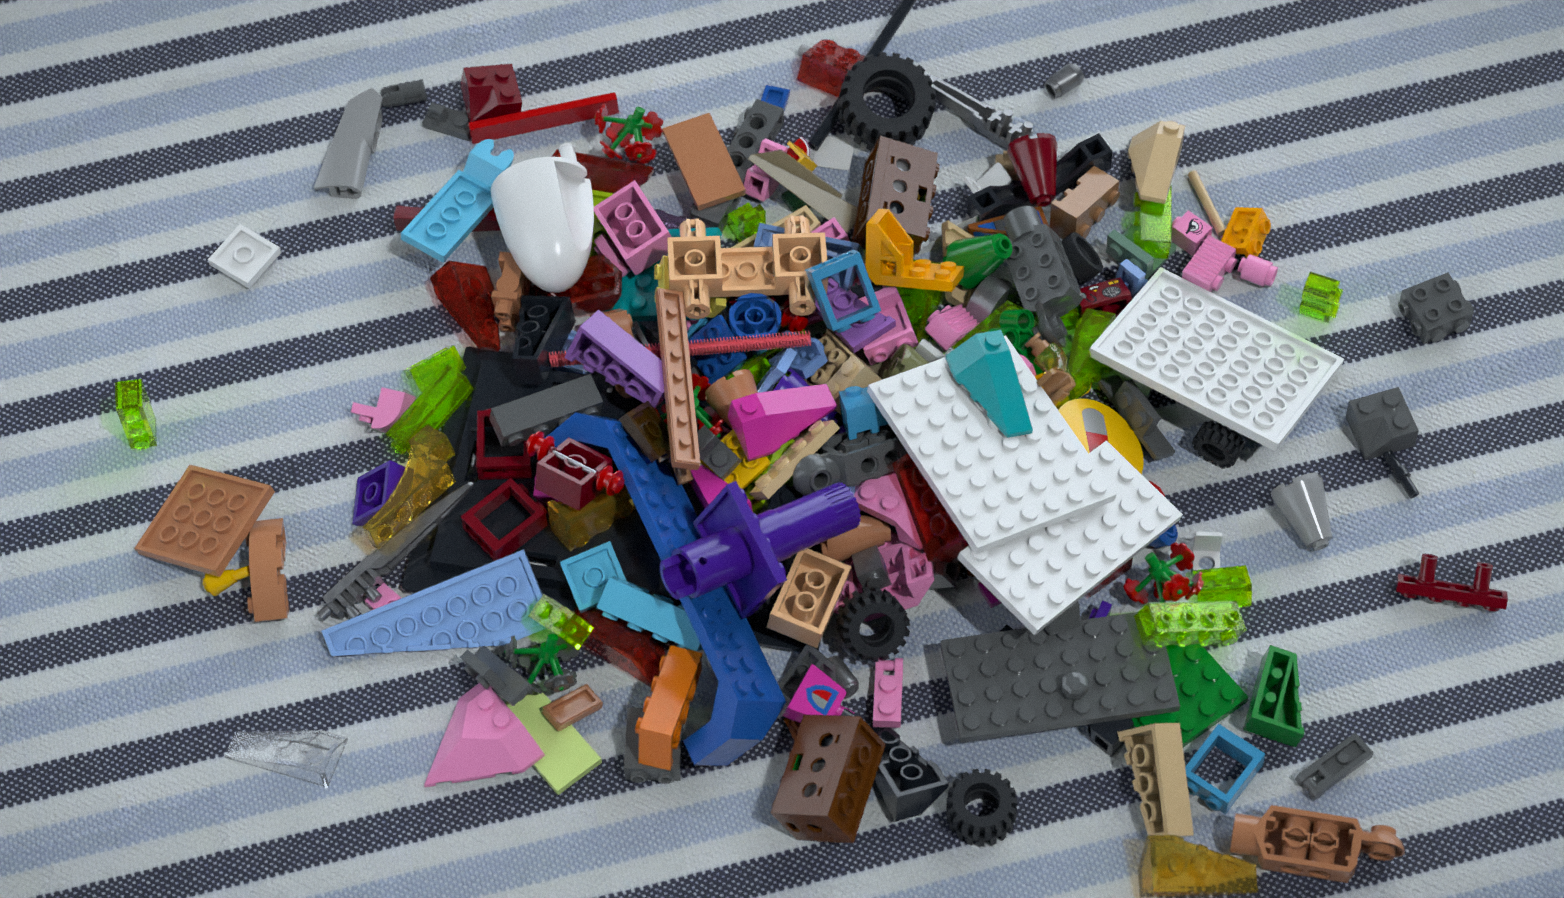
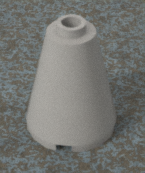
[1271,472,1332,551]

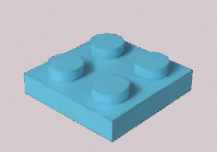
[560,541,627,613]

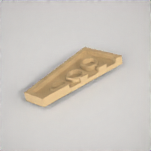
[750,420,839,501]

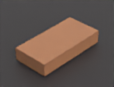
[542,684,603,732]

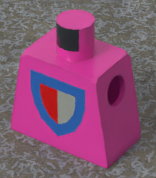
[783,664,854,723]

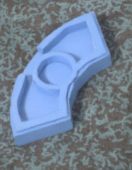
[756,348,797,393]

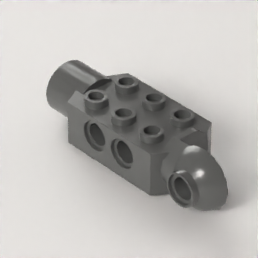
[1003,206,1083,348]
[793,424,915,496]

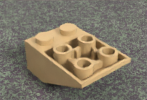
[803,330,882,414]

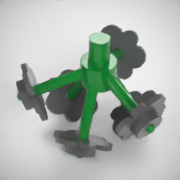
[504,630,580,694]

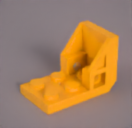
[865,209,964,292]

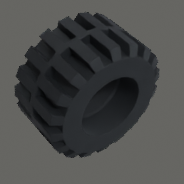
[836,587,910,662]
[946,769,1017,847]

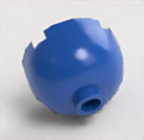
[729,293,781,339]

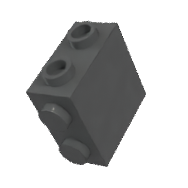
[1398,272,1474,344]

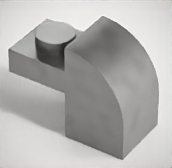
[966,275,1018,327]

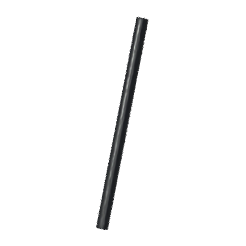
[808,0,917,151]

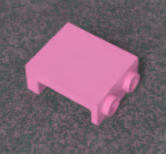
[860,286,919,365]

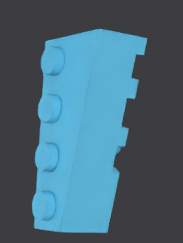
[597,576,703,651]

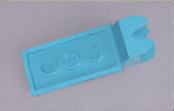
[401,139,514,263]

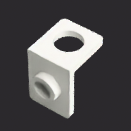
[963,162,1013,193]
[1192,532,1222,577]

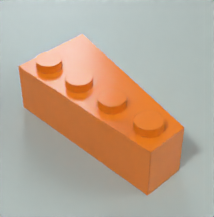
[635,645,703,771]

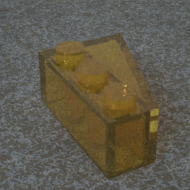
[547,484,635,552]

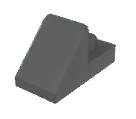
[697,425,742,480]

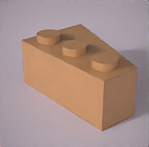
[1050,166,1120,239]

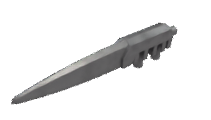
[924,72,1038,149]
[317,482,474,621]

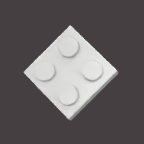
[208,224,281,288]

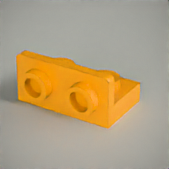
[1221,207,1271,258]

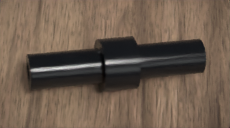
[1383,450,1419,499]

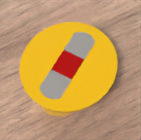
[1058,399,1144,474]

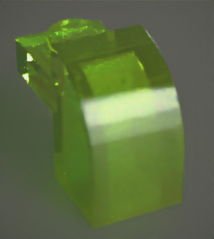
[727,202,766,242]

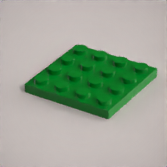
[1132,619,1249,748]

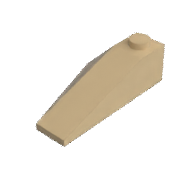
[1128,121,1186,204]

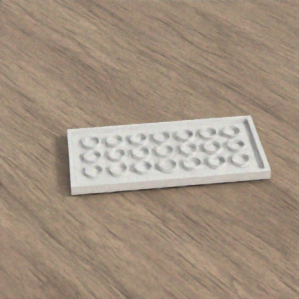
[957,441,1183,635]

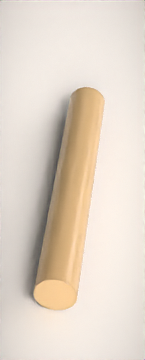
[1187,170,1226,236]

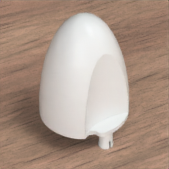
[491,143,594,293]

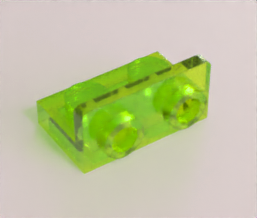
[403,345,466,392]
[1192,565,1252,611]

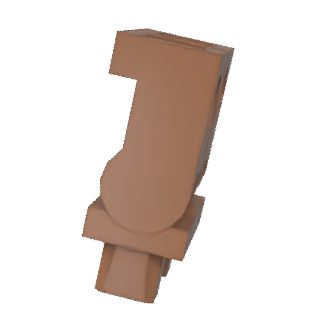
[491,252,532,332]

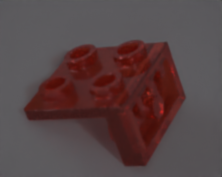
[796,39,865,97]

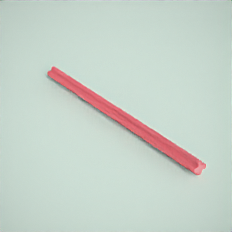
[549,330,811,367]

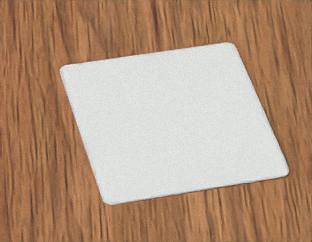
[813,136,855,170]

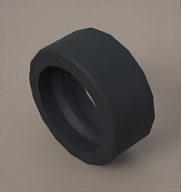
[1061,232,1103,283]

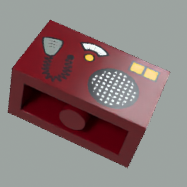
[1074,277,1132,328]

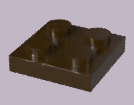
[619,401,670,463]

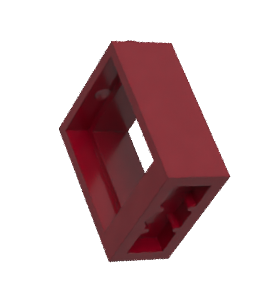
[477,408,532,480]
[461,478,548,561]

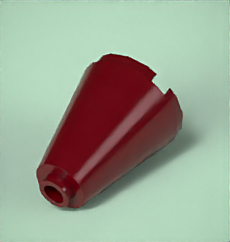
[1007,133,1057,207]

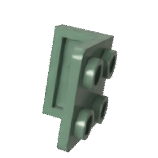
[1106,220,1176,279]

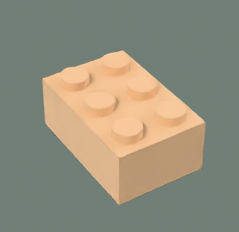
[767,549,851,648]

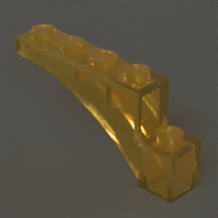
[362,425,456,550]

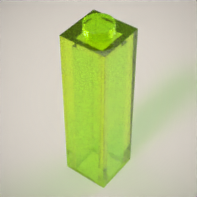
[385,364,474,459]

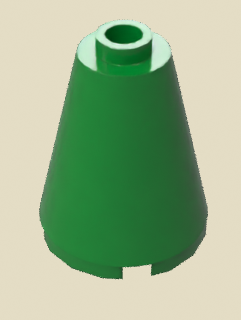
[943,233,1012,290]

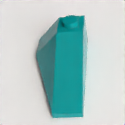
[945,330,1033,438]

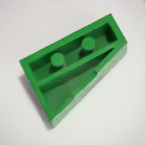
[1243,645,1304,748]

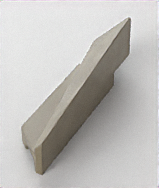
[748,149,857,234]

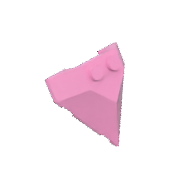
[854,464,937,550]
[833,530,935,622]
[424,683,545,787]

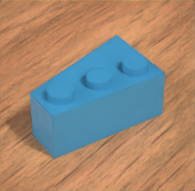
[839,386,888,440]

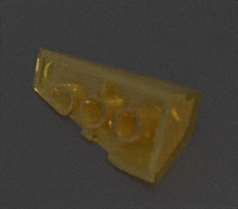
[1138,835,1258,898]

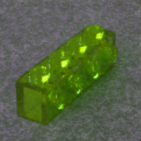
[1134,601,1247,647]

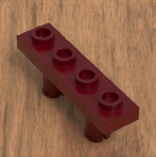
[1396,553,1508,611]

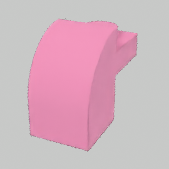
[743,138,788,202]
[351,387,416,433]

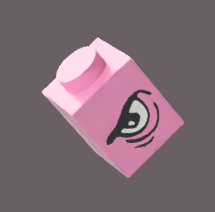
[1170,210,1212,256]

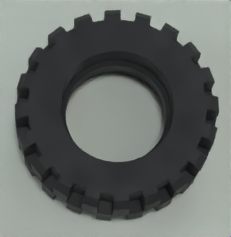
[837,52,936,150]

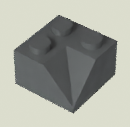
[1345,387,1419,460]

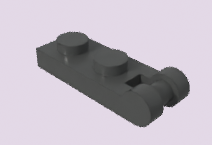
[1295,732,1374,801]

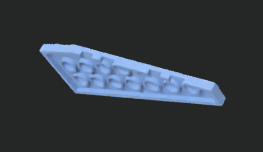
[321,549,555,656]

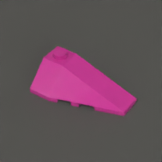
[728,384,837,461]

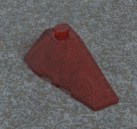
[430,260,501,351]

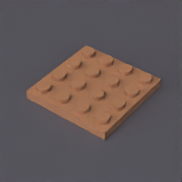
[134,465,275,577]

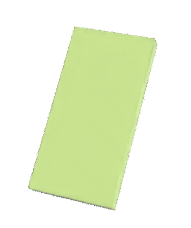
[505,691,602,795]

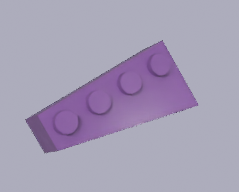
[564,310,665,409]

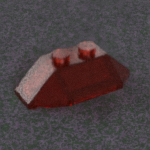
[551,149,654,193]
[530,254,622,316]
[561,607,665,687]

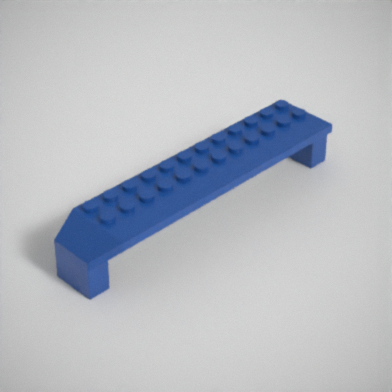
[544,412,787,766]

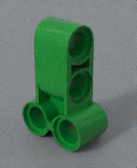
[988,309,1054,375]

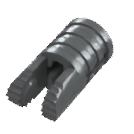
[380,79,427,107]

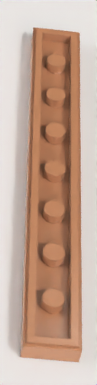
[655,288,701,470]

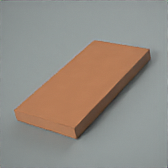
[662,112,746,211]

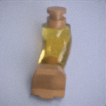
[1025,332,1076,405]

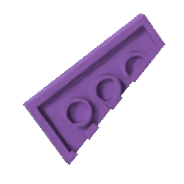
[815,277,896,353]

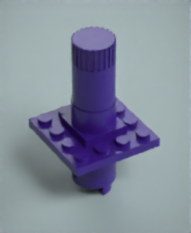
[660,481,861,619]

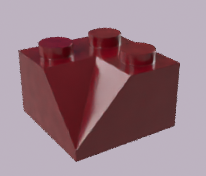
[460,63,522,123]

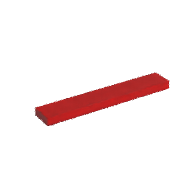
[468,92,619,144]

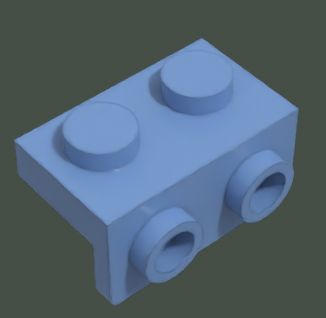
[769,330,828,379]

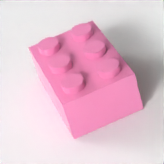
[594,180,672,276]

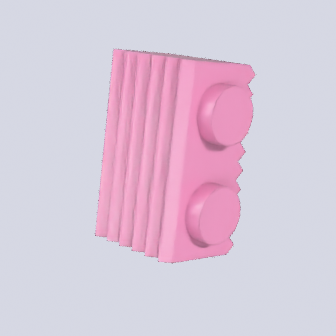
[1182,235,1237,292]
[924,304,980,352]

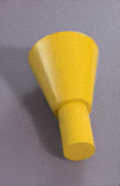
[203,565,250,596]

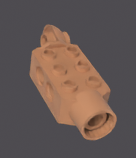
[1230,805,1405,883]

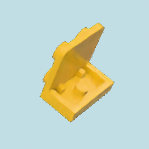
[700,429,770,490]

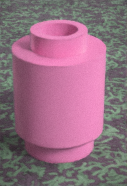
[1238,254,1278,287]

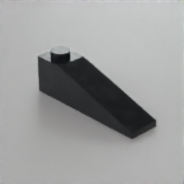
[865,720,949,821]

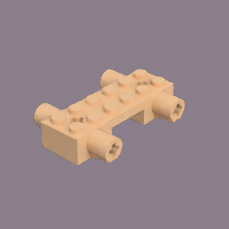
[667,215,828,319]

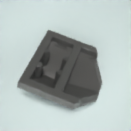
[779,644,836,699]

